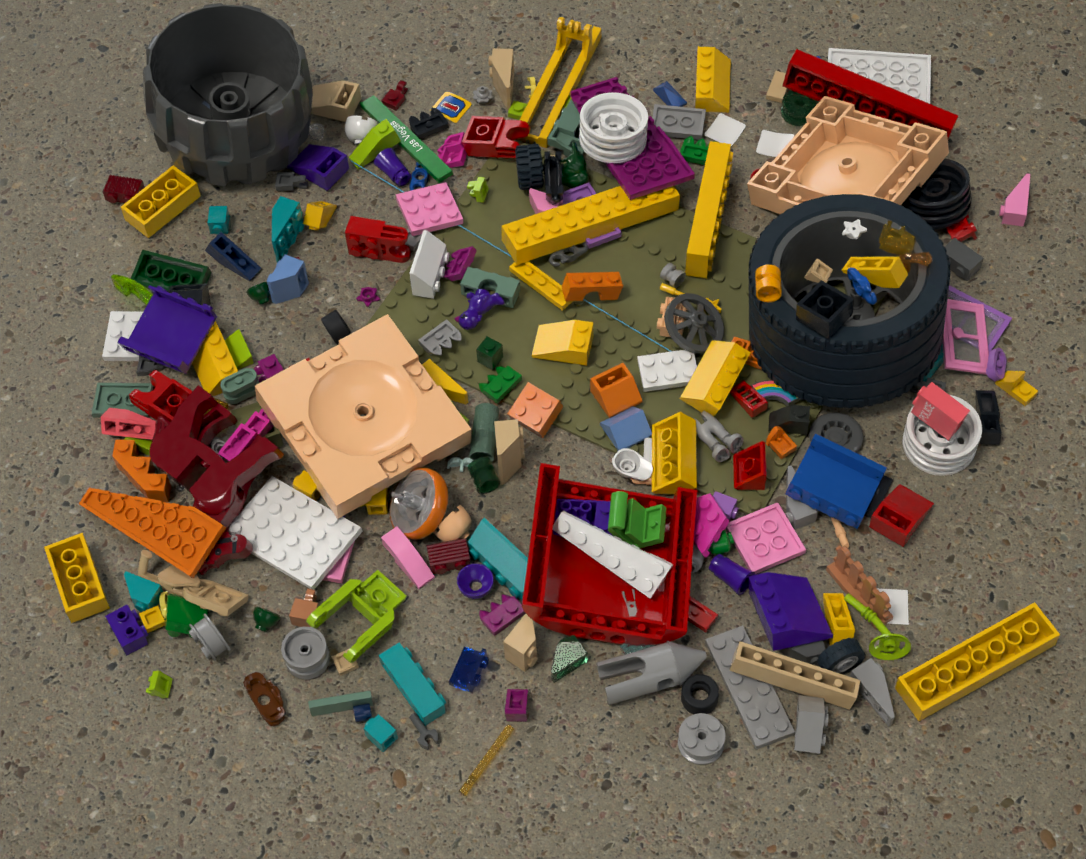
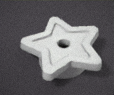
[842,219,867,239]

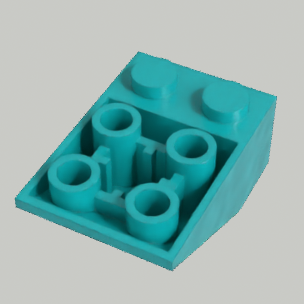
[272,196,305,263]

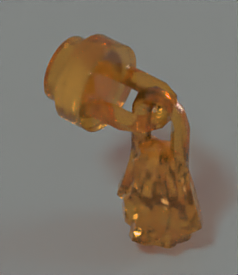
[899,252,933,273]

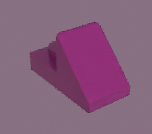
[505,689,528,722]

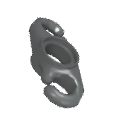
[549,242,588,267]

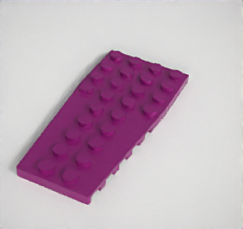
[570,77,695,200]

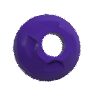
[457,564,494,599]

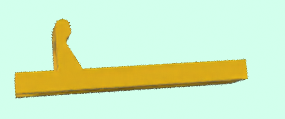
[518,17,602,148]

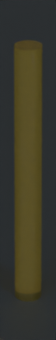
[459,724,514,796]

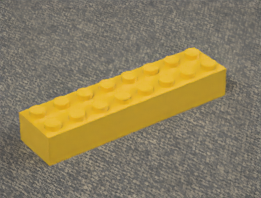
[685,141,734,278]
[895,602,1060,721]

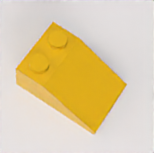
[532,320,594,366]

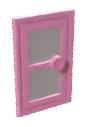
[942,299,989,375]

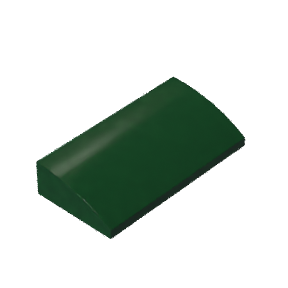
[129,250,212,291]

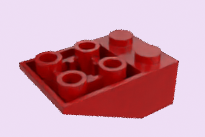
[869,484,934,547]

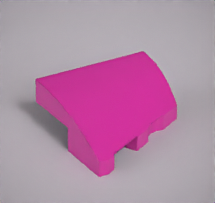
[437,132,467,167]

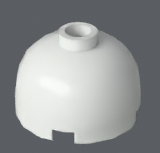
[345,116,379,146]

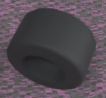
[321,310,352,345]
[681,674,719,714]

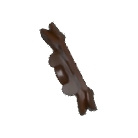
[243,672,285,726]

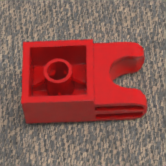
[462,116,530,158]
[345,216,411,263]
[129,370,192,421]

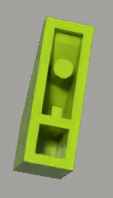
[349,119,401,170]

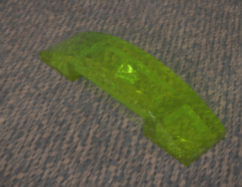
[111,274,152,305]

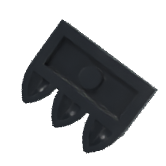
[409,107,449,139]

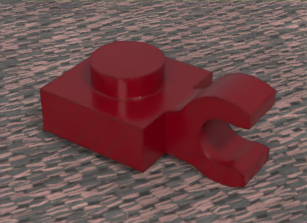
[381,80,408,111]

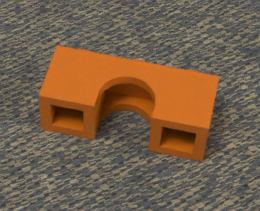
[561,272,623,301]

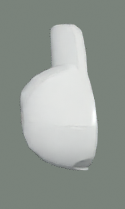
[612,448,653,481]

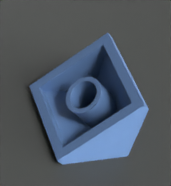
[600,406,652,451]

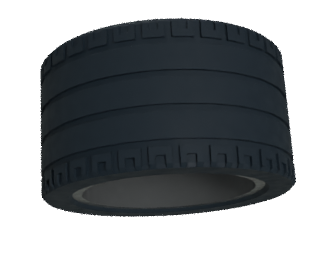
[748,194,951,408]

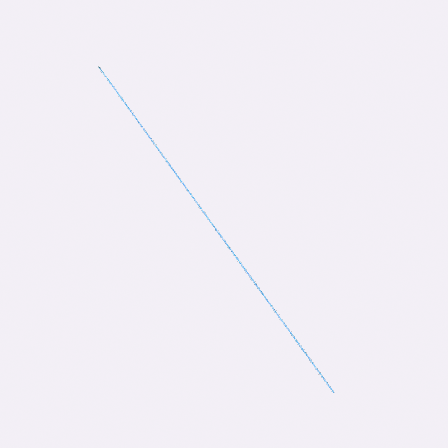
[351,161,672,352]

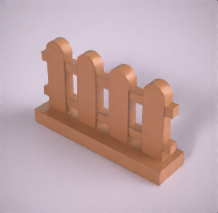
[826,546,893,630]

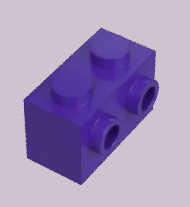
[105,605,149,656]

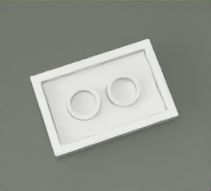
[102,311,143,361]
[637,350,697,392]

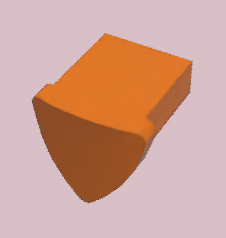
[765,426,797,460]

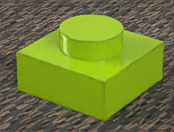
[508,100,527,120]

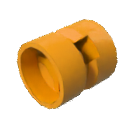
[755,265,782,302]

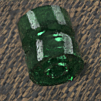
[467,457,500,494]

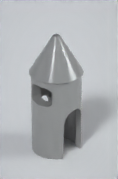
[596,641,707,705]

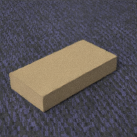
[766,71,788,103]

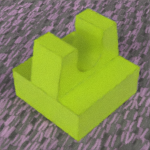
[467,177,489,203]
[146,670,173,699]

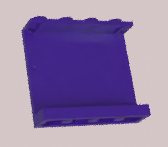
[117,285,217,374]

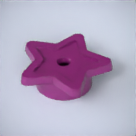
[356,287,380,307]

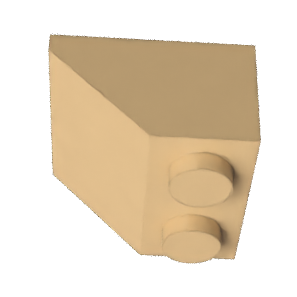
[503,614,538,672]

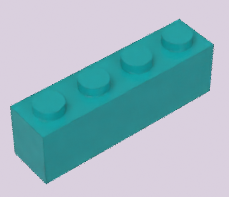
[379,642,446,726]

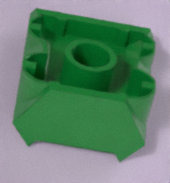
[165,593,207,638]

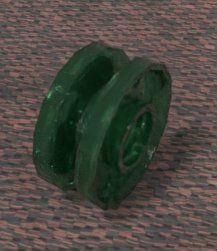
[781,90,818,126]

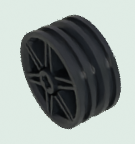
[902,159,972,229]

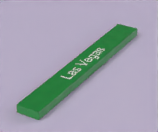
[360,95,453,183]

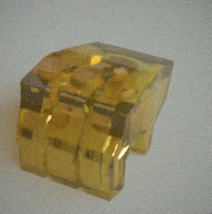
[879,220,916,256]

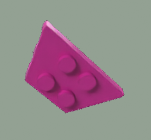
[694,493,730,558]

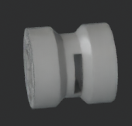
[660,263,686,288]

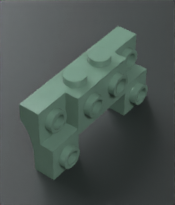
[548,99,584,156]

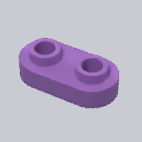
[986,348,1007,381]

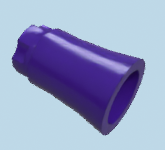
[374,148,411,187]
[709,554,755,596]

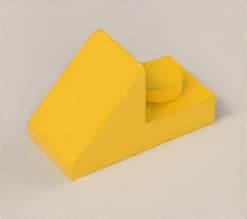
[995,371,1038,406]

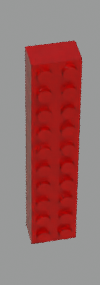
[782,49,958,140]

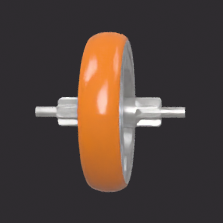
[390,468,448,540]

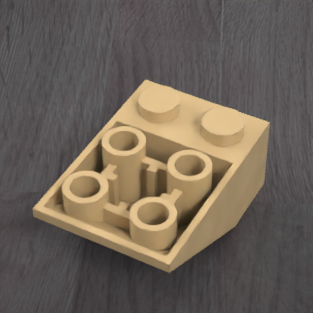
[312,80,361,122]

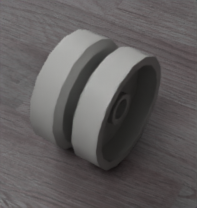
[281,626,330,680]

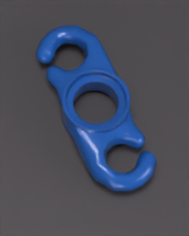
[409,162,429,191]
[847,267,877,305]

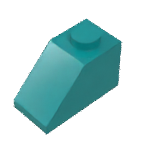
[124,571,163,612]

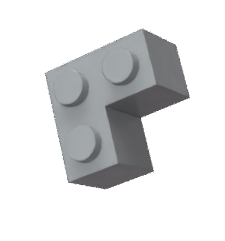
[794,695,828,753]

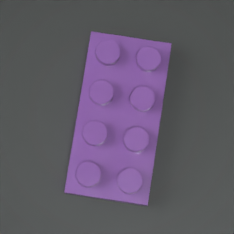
[563,183,622,249]

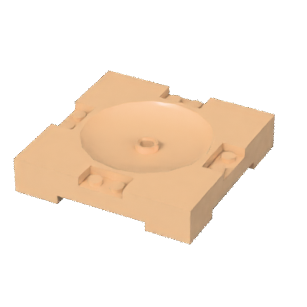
[747,96,949,214]
[255,314,471,519]

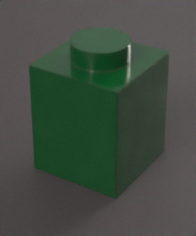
[476,336,503,370]

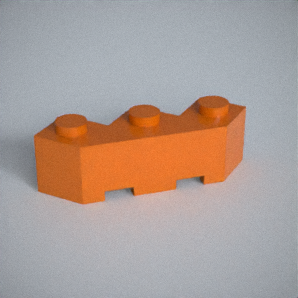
[112,439,171,502]

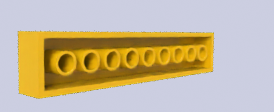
[501,186,680,265]

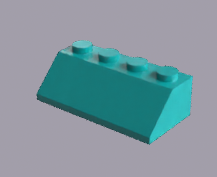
[468,517,528,601]

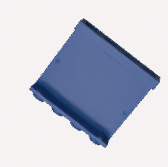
[785,434,887,529]

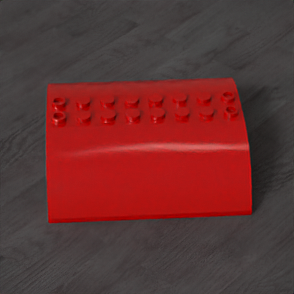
[522,463,697,646]

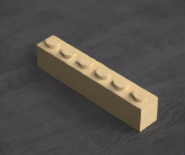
[730,641,861,710]

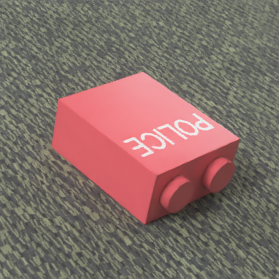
[911,382,970,441]

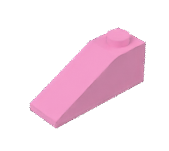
[999,174,1030,227]

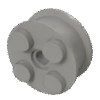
[189,614,231,661]
[678,713,726,765]

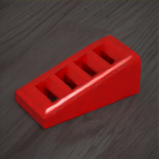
[729,381,768,418]

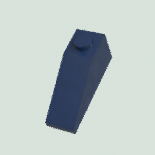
[205,232,261,281]

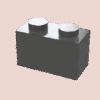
[945,238,984,281]

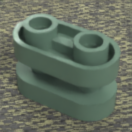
[221,368,259,404]

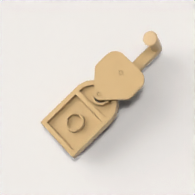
[137,550,249,616]

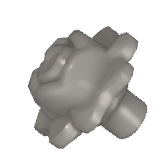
[473,86,493,103]

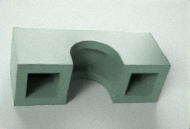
[460,267,520,308]

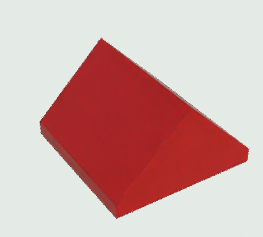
[733,441,767,490]

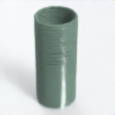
[469,403,499,464]

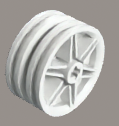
[579,93,648,163]
[902,395,982,476]

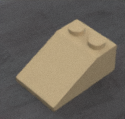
[489,48,514,111]

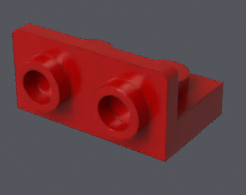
[946,215,977,242]

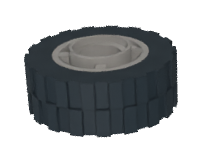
[817,638,866,675]

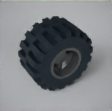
[515,144,544,190]

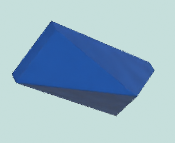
[653,81,687,107]

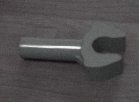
[409,713,439,750]

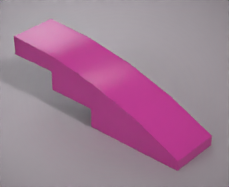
[218,409,274,461]

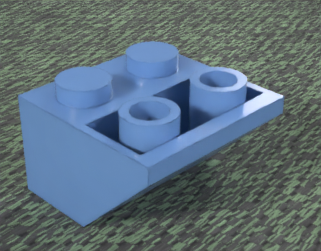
[267,254,309,304]

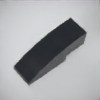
[975,390,1002,445]

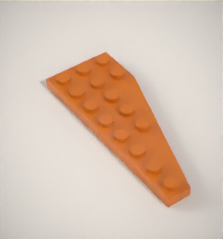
[79,488,226,578]

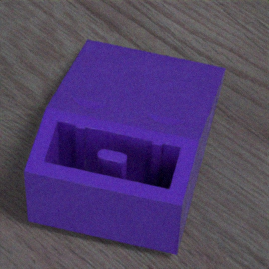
[287,144,349,191]
[553,499,613,538]

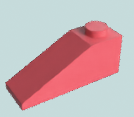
[101,408,157,440]

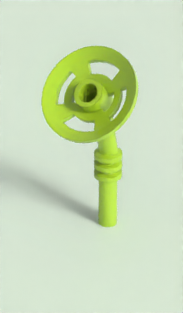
[844,593,911,660]

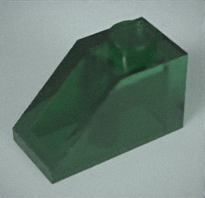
[551,635,588,683]

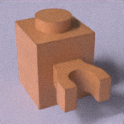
[289,588,319,627]

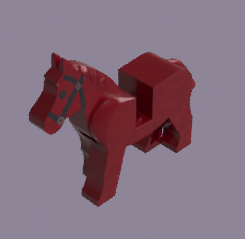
[149,385,284,575]

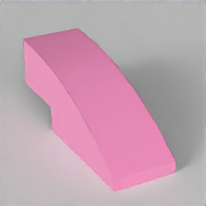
[381,526,435,589]

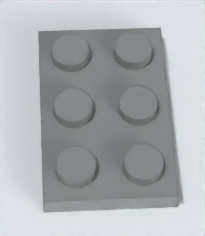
[652,104,706,140]

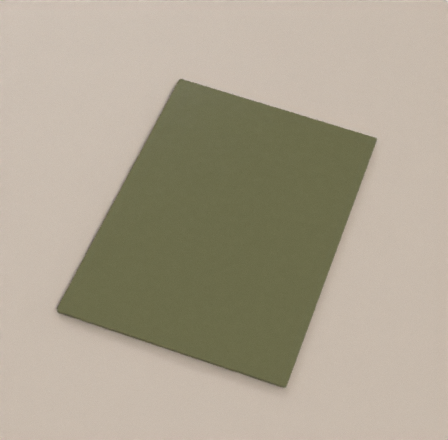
[365,139,886,515]

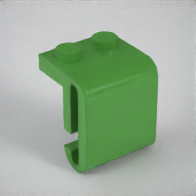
[608,491,666,548]

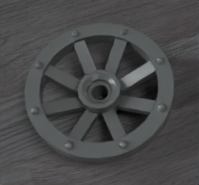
[664,293,724,354]

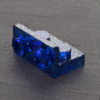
[449,647,489,693]

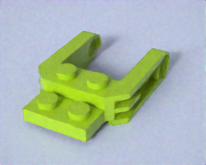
[306,570,407,663]

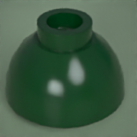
[246,282,270,305]
[253,606,281,632]

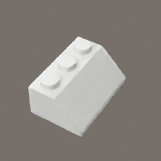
[409,230,449,299]

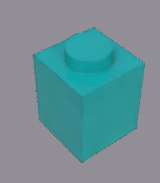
[207,206,230,234]
[363,714,398,752]

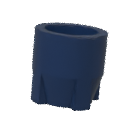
[353,704,372,723]

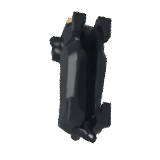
[542,151,564,205]

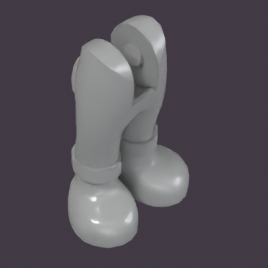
[694,411,744,462]

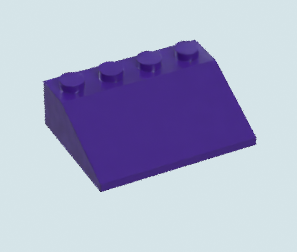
[748,572,833,651]

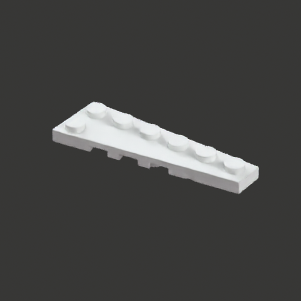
[553,511,673,598]

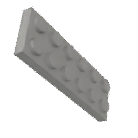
[705,626,795,750]

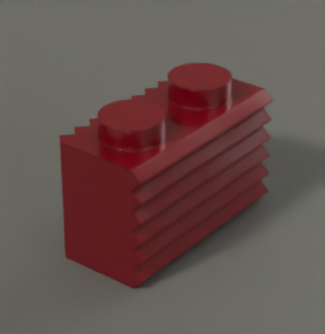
[102,174,145,204]
[426,538,470,574]

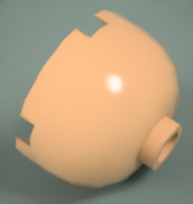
[433,505,472,542]

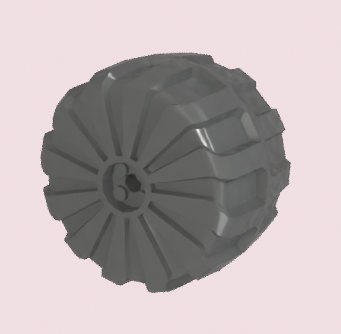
[143,3,313,186]

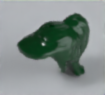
[561,142,589,188]

